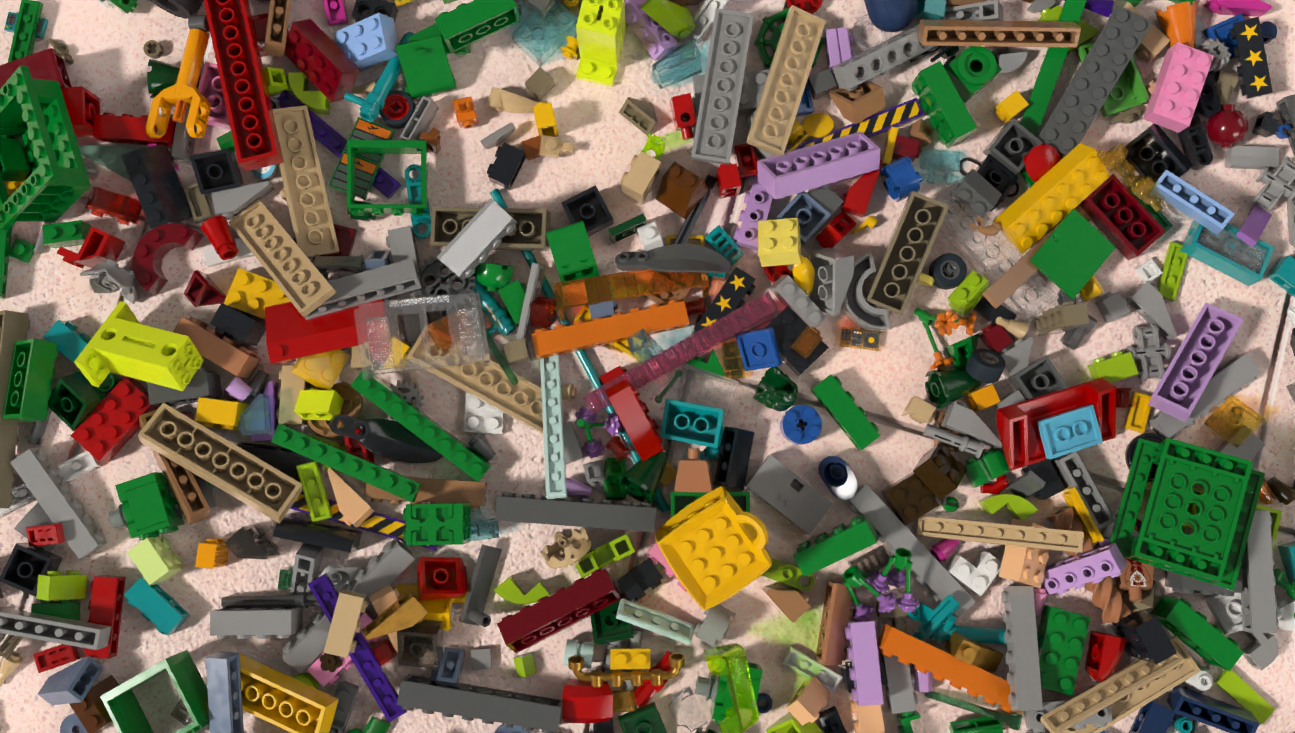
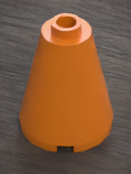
[1156,1,1197,48]

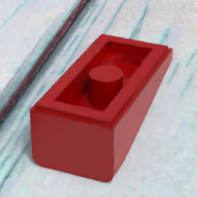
[734,143,758,177]

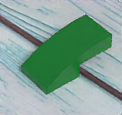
[604,457,626,500]

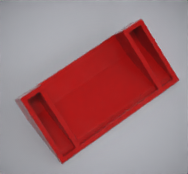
[265,298,392,365]
[997,377,1116,471]

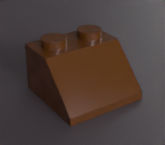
[656,161,709,219]
[70,675,119,733]

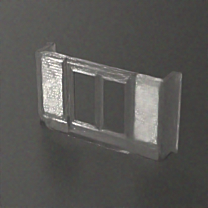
[354,292,491,380]

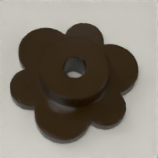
[319,653,343,672]

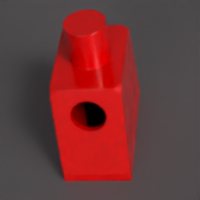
[669,93,696,140]

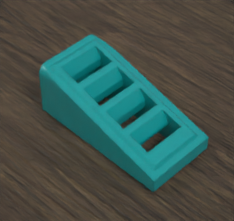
[705,225,744,267]

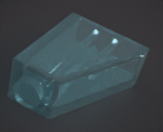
[650,38,702,89]

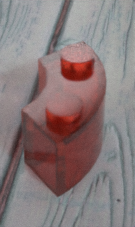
[85,187,142,226]

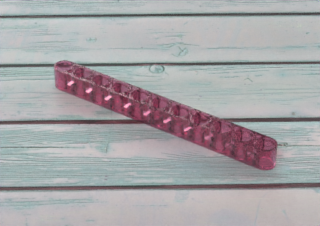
[582,292,778,415]

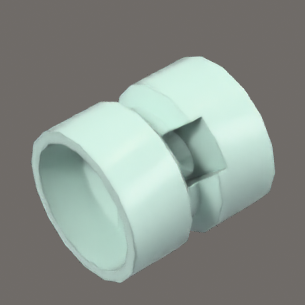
[563,639,595,669]

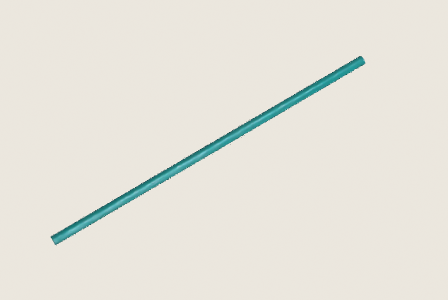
[490,189,670,513]

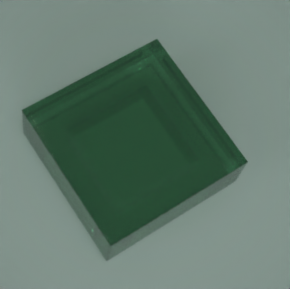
[278,568,293,590]

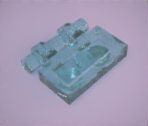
[920,149,960,185]

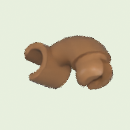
[970,217,1002,236]

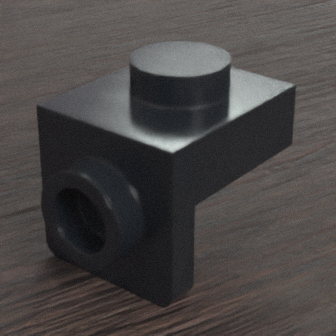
[818,706,847,733]

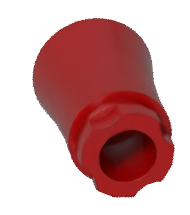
[201,216,239,260]

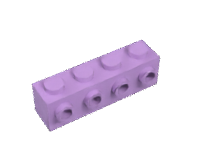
[625,0,679,61]
[733,175,773,251]
[1043,543,1127,595]
[845,620,884,706]

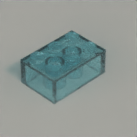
[511,0,578,67]

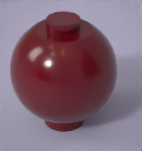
[1206,104,1248,149]

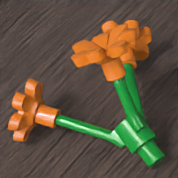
[914,308,977,370]

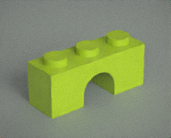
[575,533,636,578]

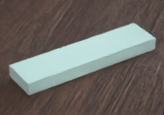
[616,598,695,645]

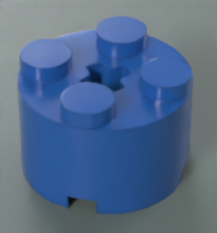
[880,156,922,202]
[780,405,822,445]

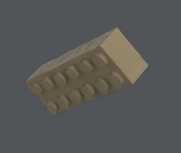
[865,191,950,315]
[430,207,551,251]

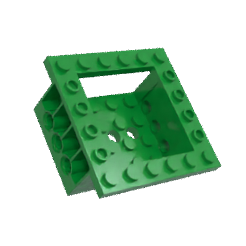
[0,66,91,230]
[1108,438,1265,591]

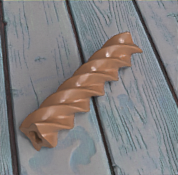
[1047,507,1131,624]

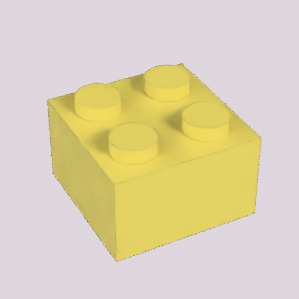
[758,218,801,267]

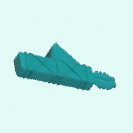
[908,595,961,641]

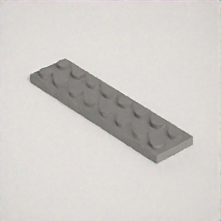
[691,8,754,164]

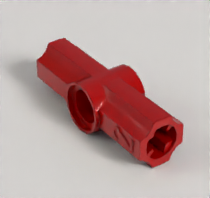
[630,650,673,707]

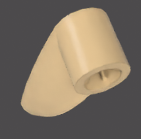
[486,87,538,113]

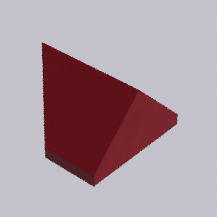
[183,270,226,308]

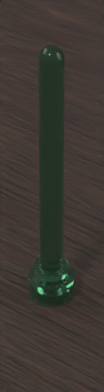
[463,306,518,385]
[924,691,1022,731]

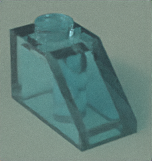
[627,329,665,365]
[238,394,271,436]
[471,518,499,541]

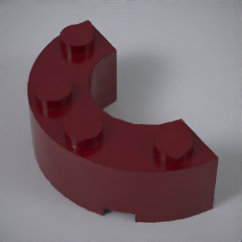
[133,223,204,296]

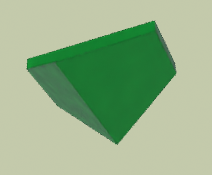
[945,333,979,369]

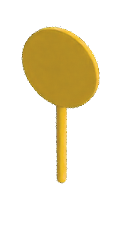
[786,113,834,153]

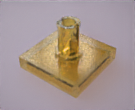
[1204,395,1266,448]

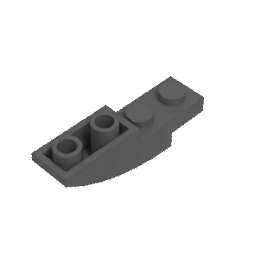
[329,679,359,733]

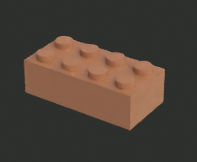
[173,316,261,380]

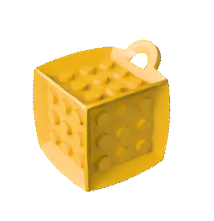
[655,486,773,610]

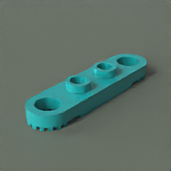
[405,164,431,239]

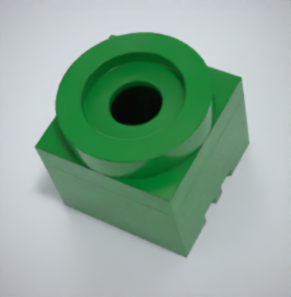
[945,46,1002,103]

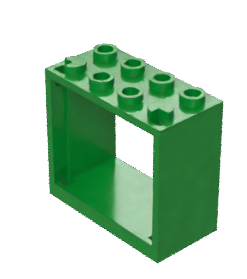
[100,650,209,733]

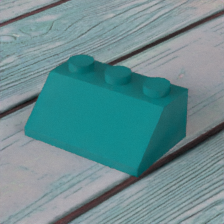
[660,398,724,448]

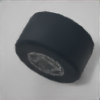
[966,348,1006,383]

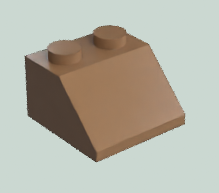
[829,81,886,124]
[762,587,811,623]

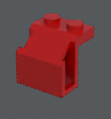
[57,226,126,269]

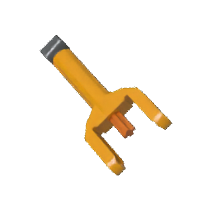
[146,15,211,138]

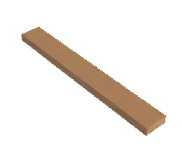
[982,205,1092,309]

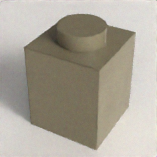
[524,67,555,101]

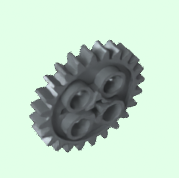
[413,253,476,315]

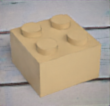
[620,151,661,204]

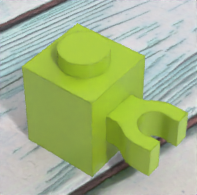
[264,67,292,96]

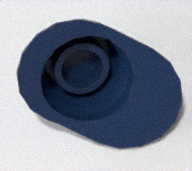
[818,456,858,500]

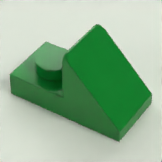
[686,349,725,379]

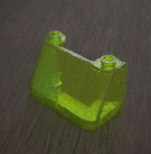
[703,643,759,733]

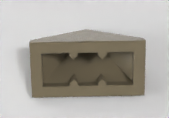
[619,97,658,136]
[1121,580,1163,612]

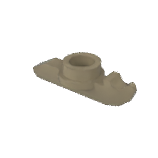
[48,39,74,65]
[1110,106,1145,124]

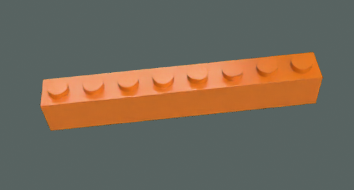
[531,299,689,360]
[877,623,1022,714]

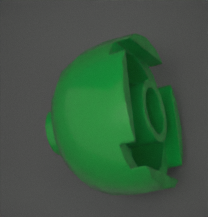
[475,263,514,292]

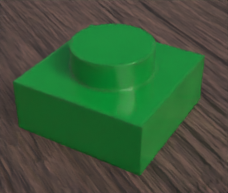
[8,238,35,264]

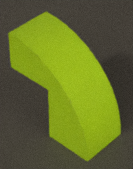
[288,72,331,115]
[978,494,1038,521]
[494,576,551,604]

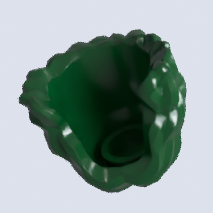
[754,366,798,412]

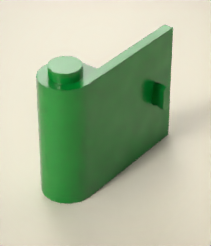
[395,34,457,100]

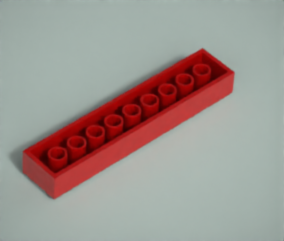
[203,0,284,172]

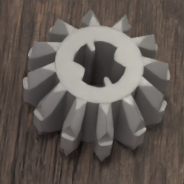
[1197,38,1231,72]

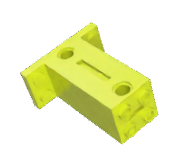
[576,0,628,87]
[74,301,204,391]

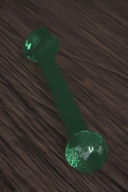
[655,369,683,404]

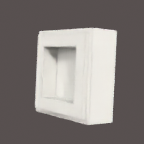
[1134,258,1163,283]

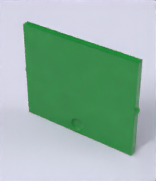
[1029,208,1116,300]

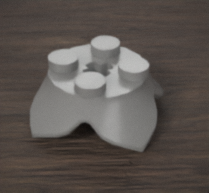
[80,260,137,304]

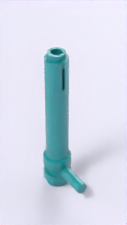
[344,32,414,122]
[455,274,517,343]
[929,615,1039,644]

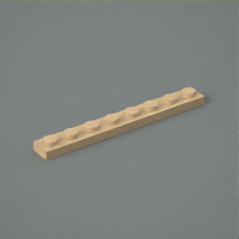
[917,516,1084,553]
[1040,649,1185,733]

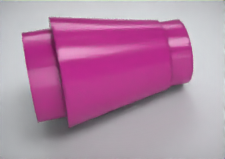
[930,539,960,562]

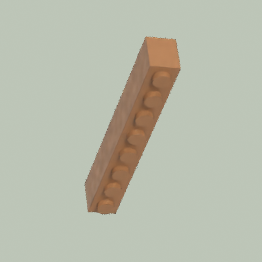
[918,20,1081,47]

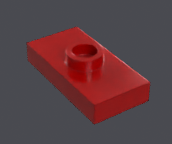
[26,522,65,547]
[33,644,80,673]

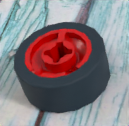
[379,90,416,129]

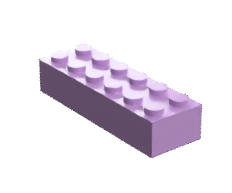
[757,132,880,199]
[1148,302,1244,423]

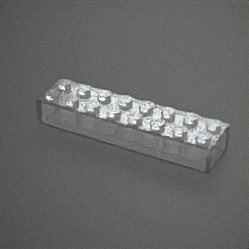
[934,180,1059,323]

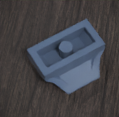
[430,647,465,687]

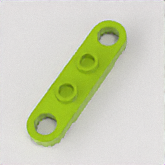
[762,559,815,591]

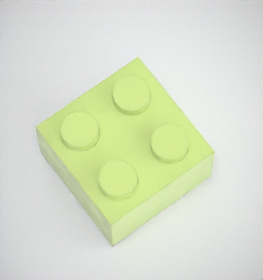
[127,536,184,585]

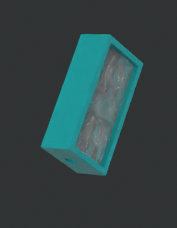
[1180,220,1275,286]

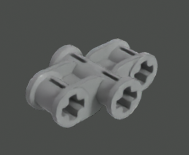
[1252,156,1295,212]
[1125,324,1171,381]

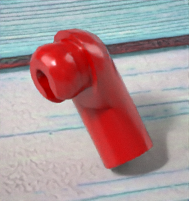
[980,475,1009,494]

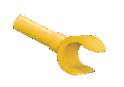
[851,216,878,235]

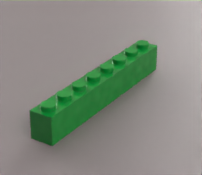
[350,368,490,482]

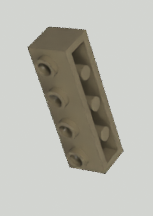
[1035,301,1089,336]

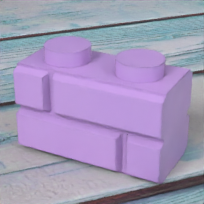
[823,27,855,72]

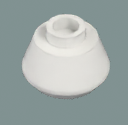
[1185,665,1213,693]

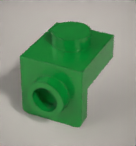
[897,711,921,733]

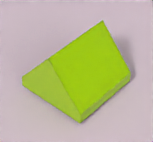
[513,653,537,677]

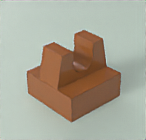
[419,128,441,155]

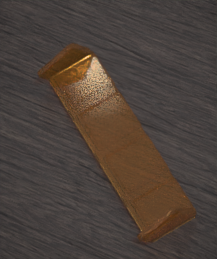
[554,269,709,321]

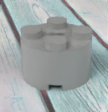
[694,604,736,649]

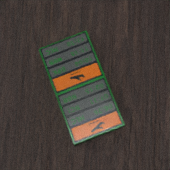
[329,117,395,200]

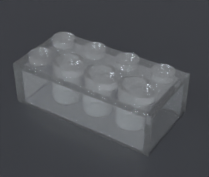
[652,357,739,420]

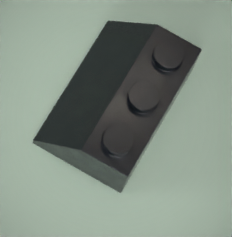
[1119,123,1193,189]

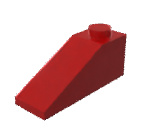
[840,159,883,218]

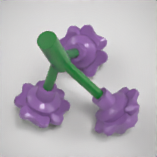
[575,407,622,459]

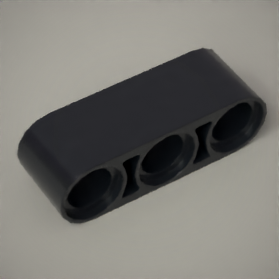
[1177,113,1213,170]

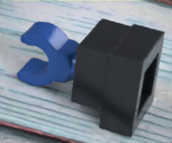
[1252,111,1291,139]

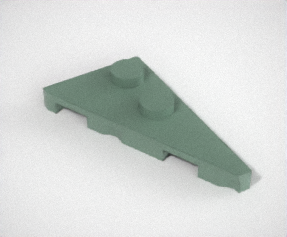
[78,145,146,181]

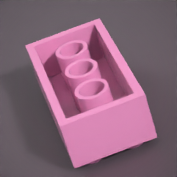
[1143,42,1214,133]

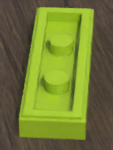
[1157,241,1188,302]
[296,461,333,523]
[1214,670,1275,724]

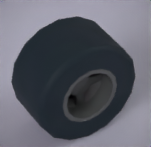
[929,253,967,290]

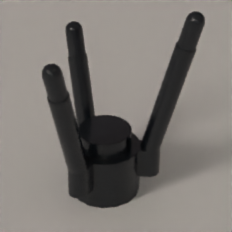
[910,46,959,68]

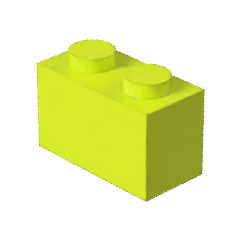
[294,388,344,420]

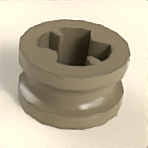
[143,40,163,59]

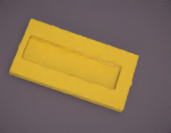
[1062,487,1104,543]

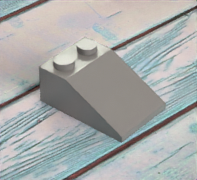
[810,247,854,316]

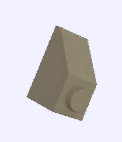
[501,338,532,366]

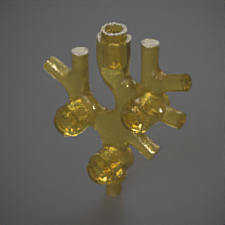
[1097,143,1163,213]

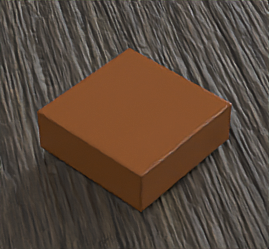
[522,136,541,161]

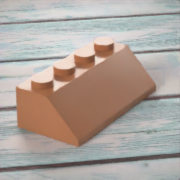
[815,580,856,665]

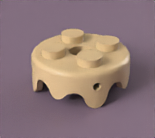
[540,527,592,569]

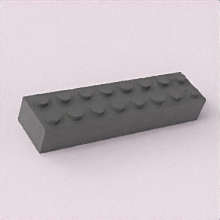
[1037,4,1153,159]
[495,492,656,532]
[397,674,563,733]

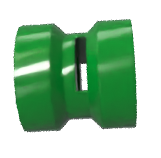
[95,373,121,393]

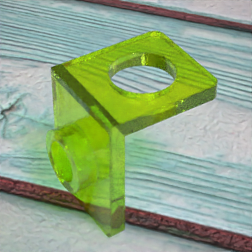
[642,134,665,160]

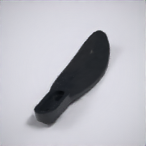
[1194,14,1221,118]
[329,414,443,463]

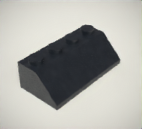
[121,144,193,229]

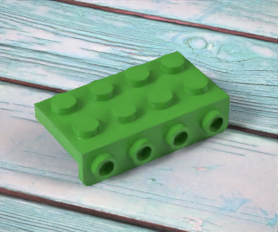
[1076,41,1149,118]

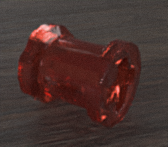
[684,297,706,318]
[1116,388,1132,408]
[605,436,631,462]

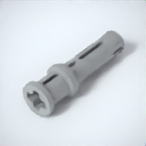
[923,423,985,458]

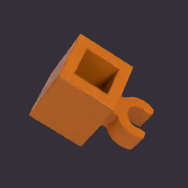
[453,96,479,129]

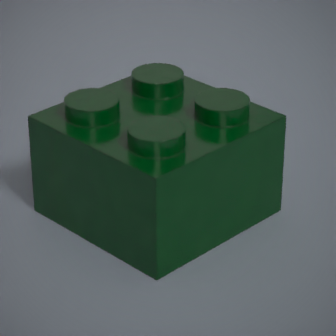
[47,372,105,431]

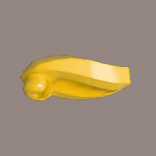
[792,255,815,296]

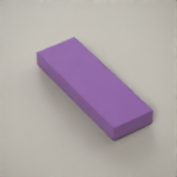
[1236,204,1272,247]

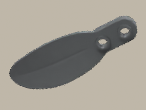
[615,244,731,273]

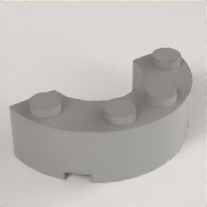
[841,253,891,332]

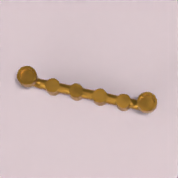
[568,653,685,687]

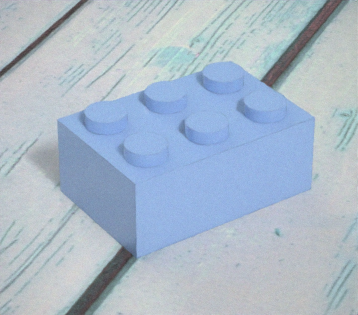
[334,13,398,72]

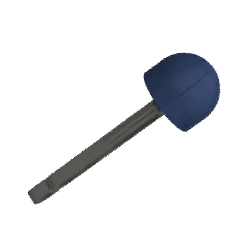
[864,0,918,32]

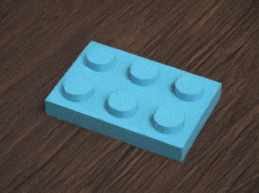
[1037,404,1103,459]

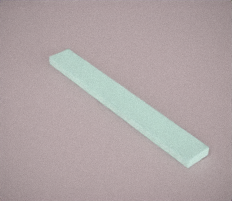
[540,355,567,499]

